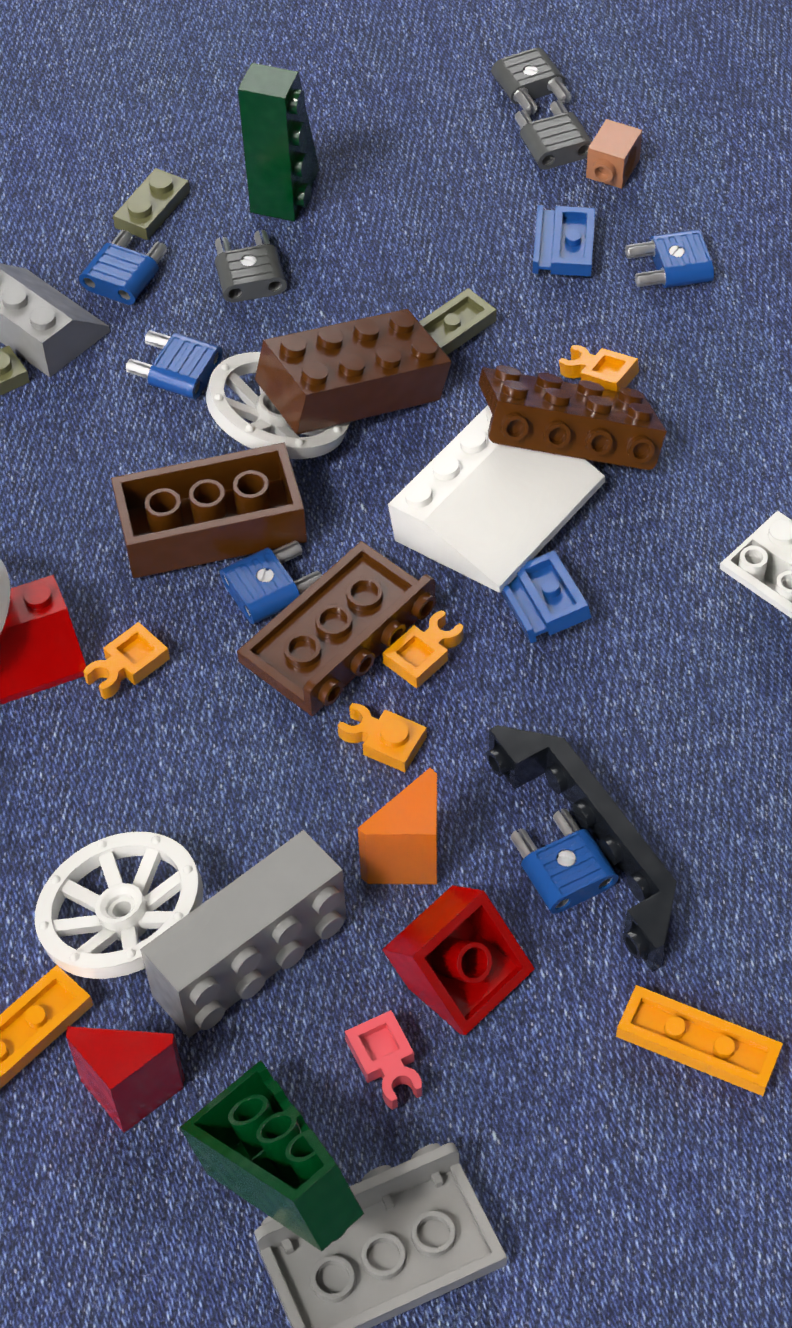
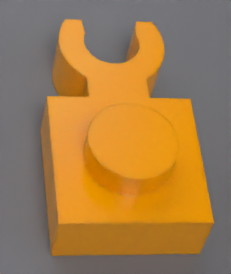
[559,345,639,392]
[383,610,464,689]
[83,622,170,699]
[338,703,427,773]

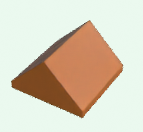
[358,768,438,885]

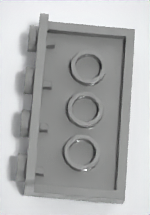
[254,1143,507,1328]

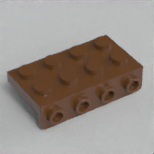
[478,365,667,470]
[237,541,436,717]

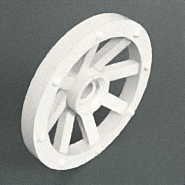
[206,352,350,459]
[35,832,203,979]

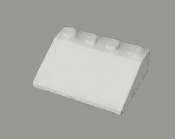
[388,405,605,593]

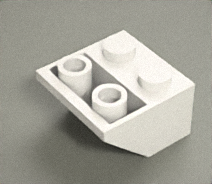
[720,511,792,618]

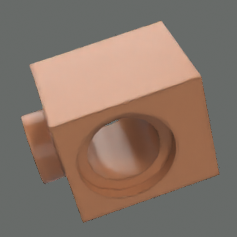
[586,119,642,189]

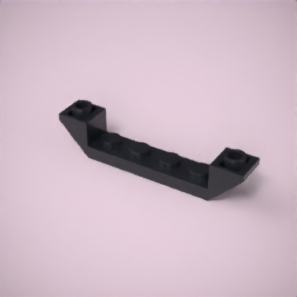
[486,725,677,972]

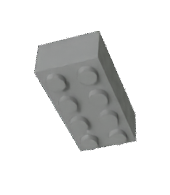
[140,830,347,1038]

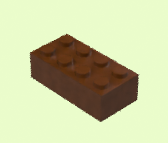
[255,309,452,435]
[111,442,307,579]

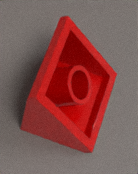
[66,1026,185,1133]

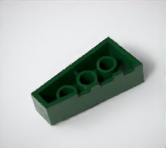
[238,63,320,222]
[180,1060,364,1251]

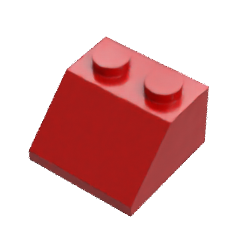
[0,575,87,705]
[382,885,535,1035]

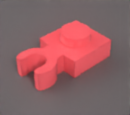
[345,1010,422,1110]

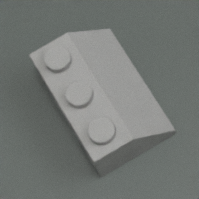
[0,263,110,377]

